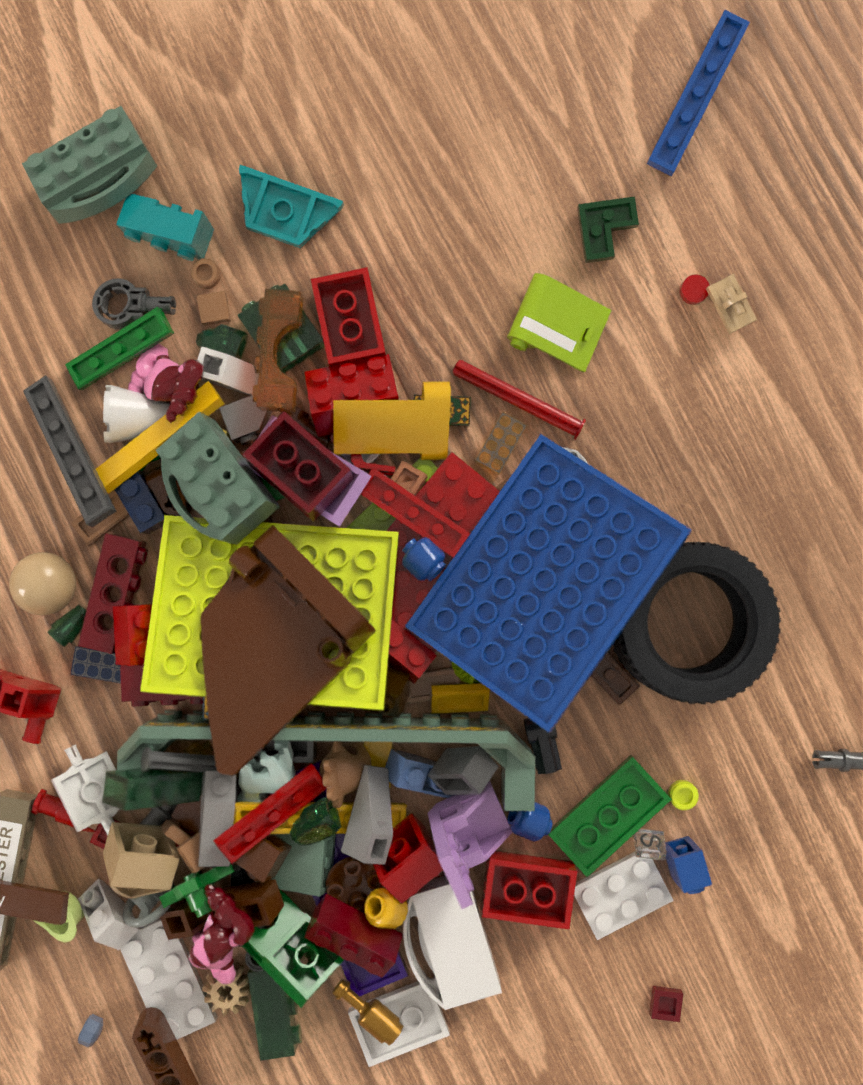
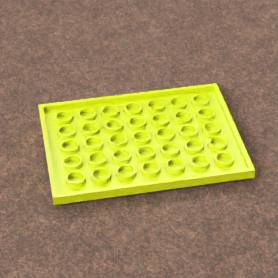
[141,515,399,711]

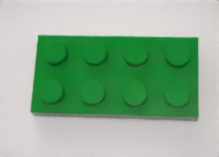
[548,755,672,877]

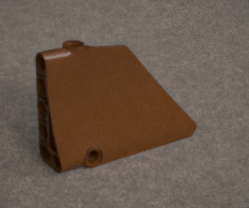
[201,525,376,776]

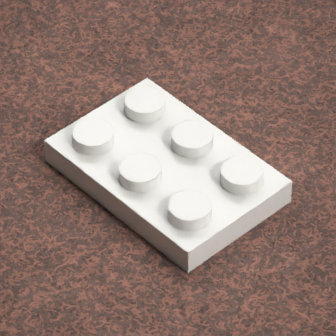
[574,847,674,940]
[348,977,450,1067]

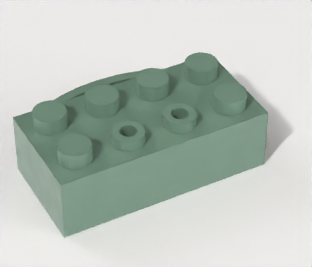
[22,106,157,224]
[156,412,280,545]

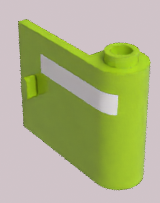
[507,273,611,372]

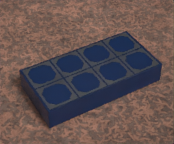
[70,646,122,683]

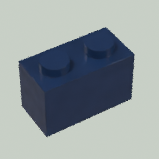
[114,470,171,534]

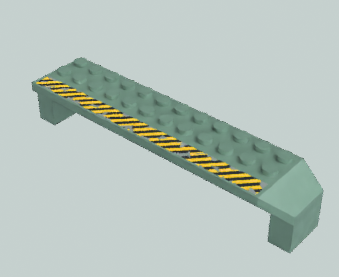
[116,709,535,811]

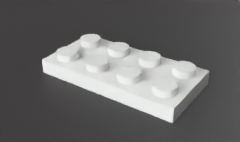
[120,918,218,1040]

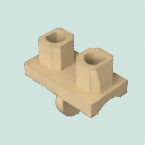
[706,274,757,334]

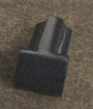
[523,718,562,774]

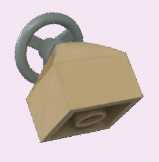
[103,822,180,928]

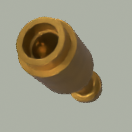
[332,978,404,1046]

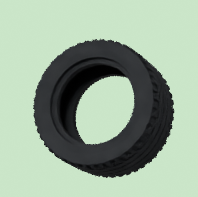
[613,542,781,704]

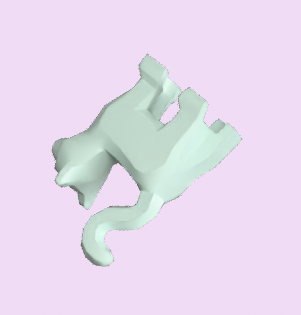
[237,740,296,802]

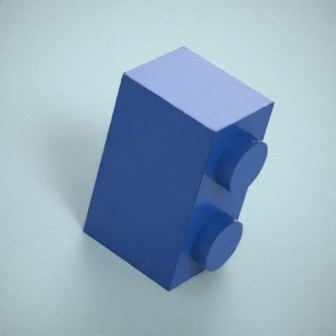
[661,836,712,894]

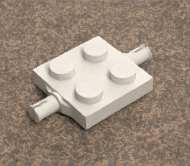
[51,744,127,835]

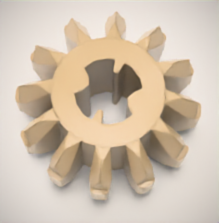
[202,966,253,1016]

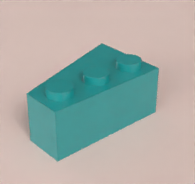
[116,193,214,261]

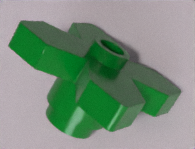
[159,863,234,918]

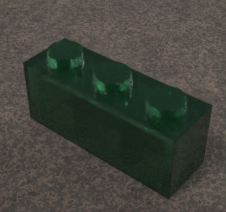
[103,768,203,811]
[248,969,302,1061]

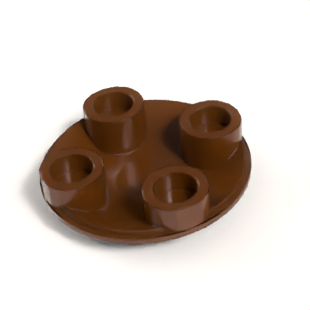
[325,856,383,912]

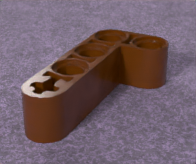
[132,1007,199,1085]

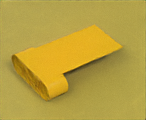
[333,382,451,460]

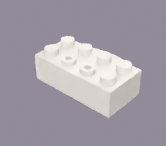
[403,875,502,1010]

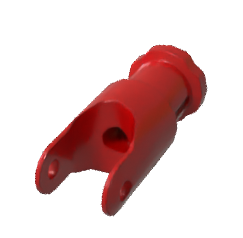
[31,789,95,832]

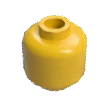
[364,888,408,929]

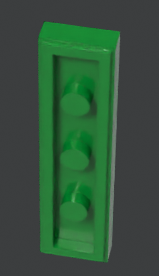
[65,307,175,390]

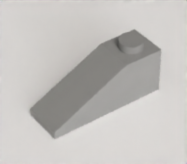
[198,771,236,867]

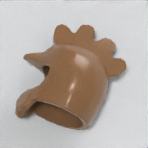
[319,741,372,808]

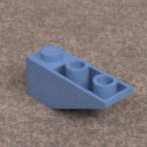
[385,749,454,798]

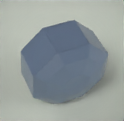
[78,1014,103,1048]

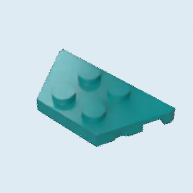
[239,165,344,249]

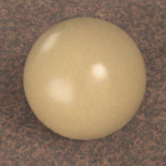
[9,552,76,616]

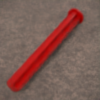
[452,360,586,440]

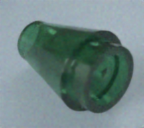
[47,604,86,647]

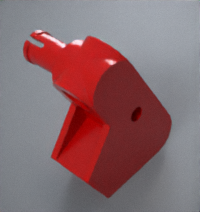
[0,669,62,744]

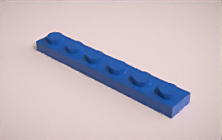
[647,10,750,176]

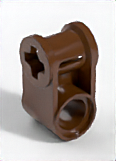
[144,466,192,516]

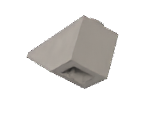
[341,765,393,864]

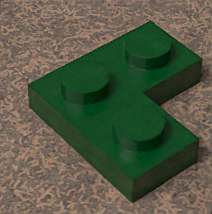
[577,196,639,263]

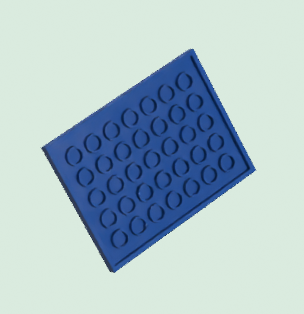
[405,434,692,733]

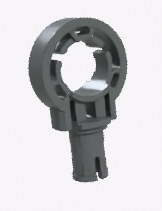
[92,278,176,330]

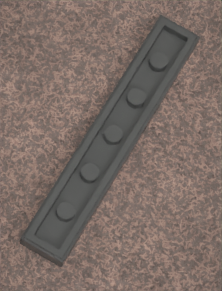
[23,375,117,527]

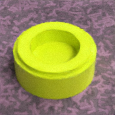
[668,780,699,810]

